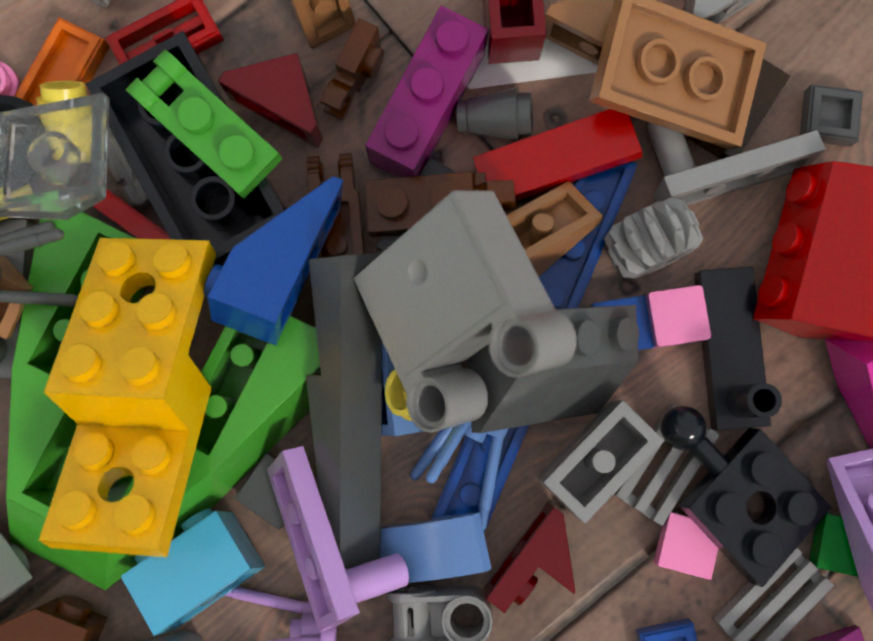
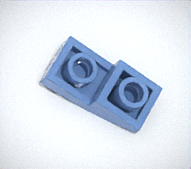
[380,512,492,583]

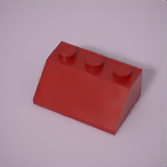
[753,161,873,341]

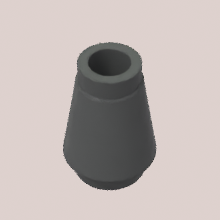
[456,87,533,140]

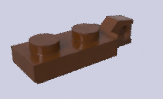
[365,171,516,237]

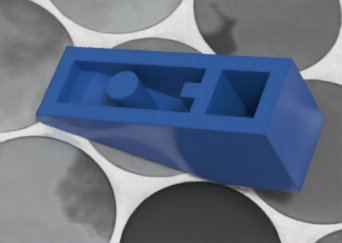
[203,176,344,346]

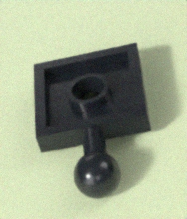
[661,406,831,588]

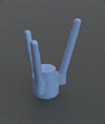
[410,422,509,531]

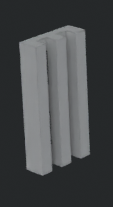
[613,404,720,526]
[713,548,834,641]

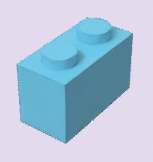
[121,508,266,636]

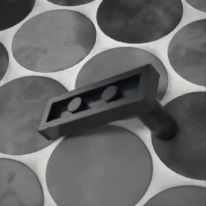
[694,266,782,430]

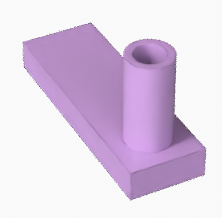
[267,446,409,632]

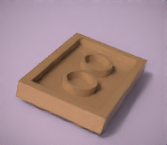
[589,0,767,150]

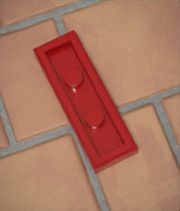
[473,109,642,201]

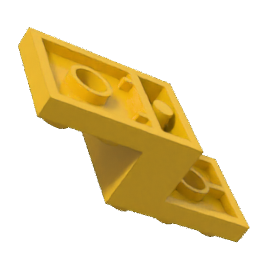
[39,238,216,558]

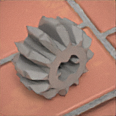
[604,197,704,279]

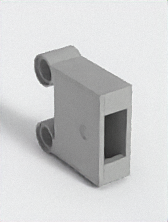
[353,191,577,433]

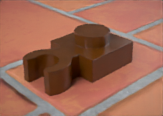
[320,18,384,121]

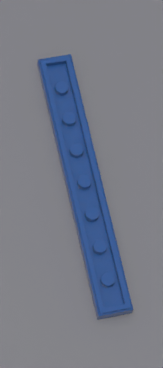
[430,161,638,533]

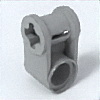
[386,585,493,641]

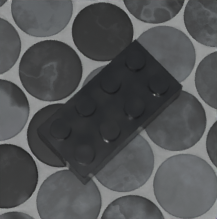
[85,31,286,267]

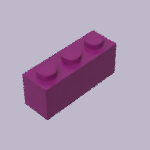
[365,5,489,178]

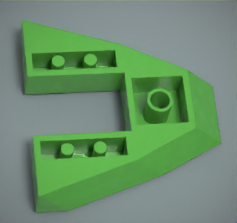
[6,194,321,590]

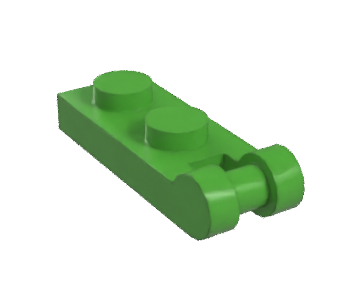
[125,49,282,199]

